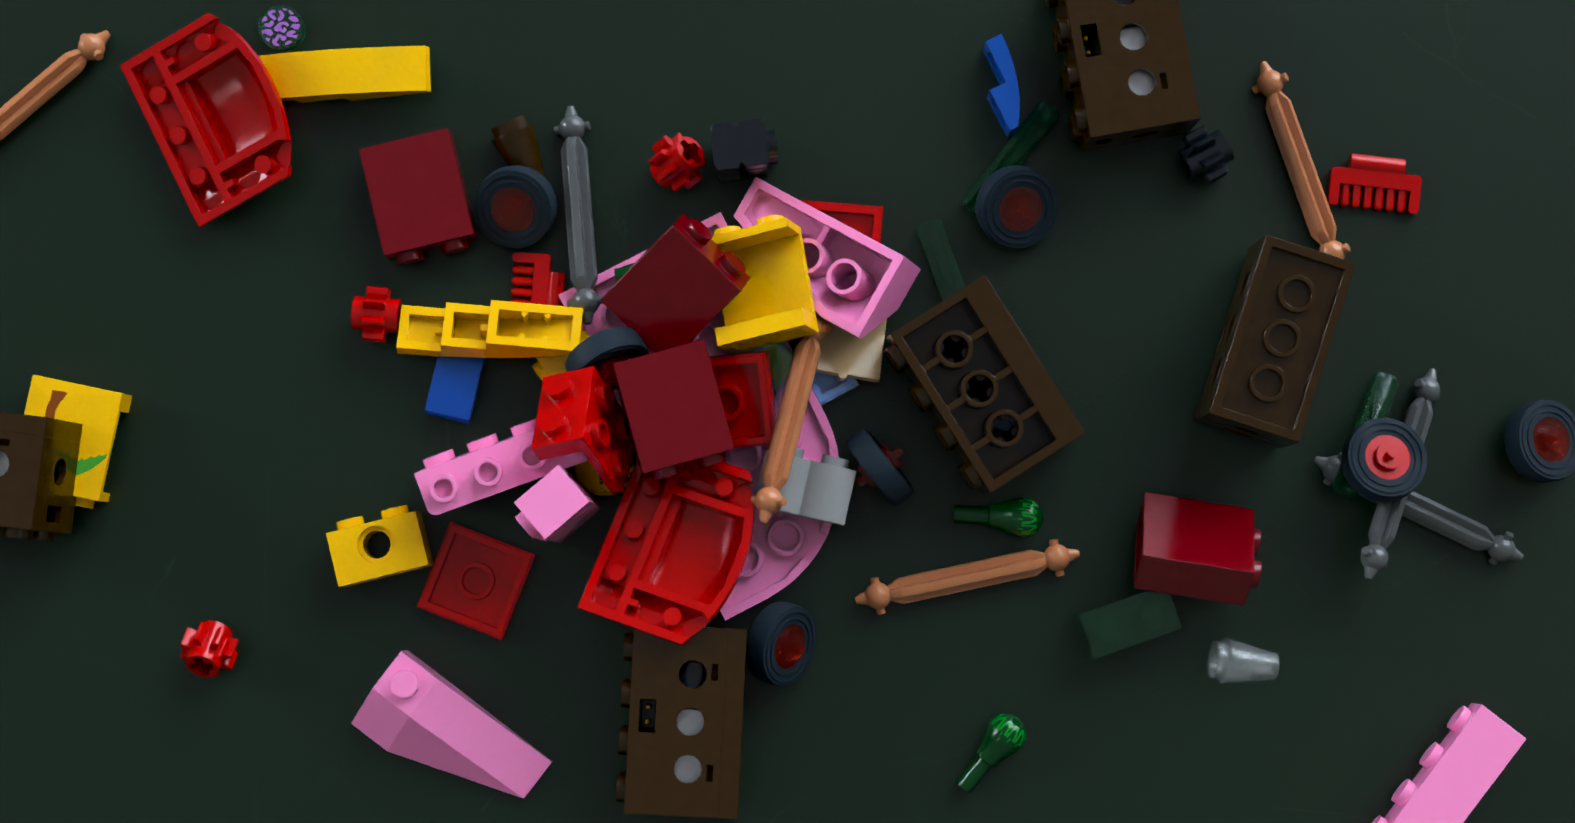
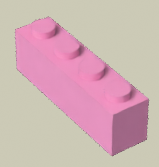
[514,465,602,543]
[1371,703,1526,823]

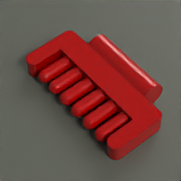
[1326,153,1422,215]
[510,252,566,306]

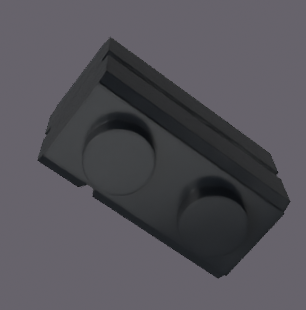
[709,118,778,184]

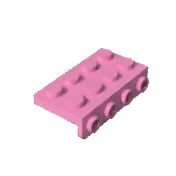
[414,418,588,515]

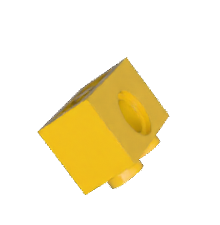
[326,505,434,587]

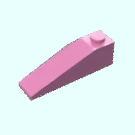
[733,177,921,339]
[351,650,553,799]

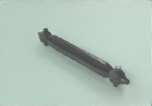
[554,106,604,325]
[1360,368,1441,581]
[1313,452,1524,565]

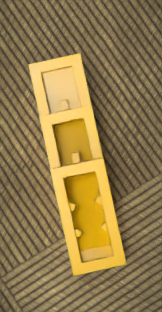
[259,46,431,103]
[396,300,584,358]

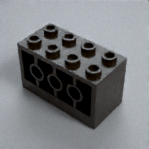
[883,275,1085,493]

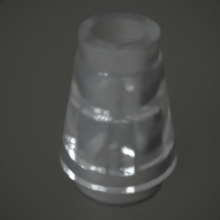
[1207,638,1279,683]

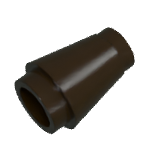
[491,114,546,176]

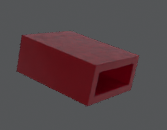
[359,128,478,265]
[600,213,751,352]
[612,339,735,481]
[1134,492,1262,606]

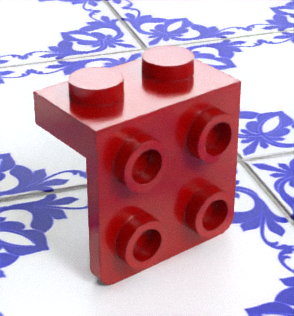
[531,366,632,494]

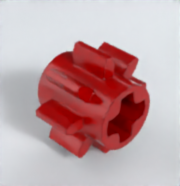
[648,133,706,192]
[351,286,402,343]
[180,620,239,678]

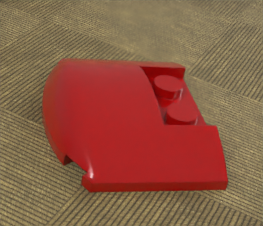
[120,13,292,227]
[577,460,755,646]

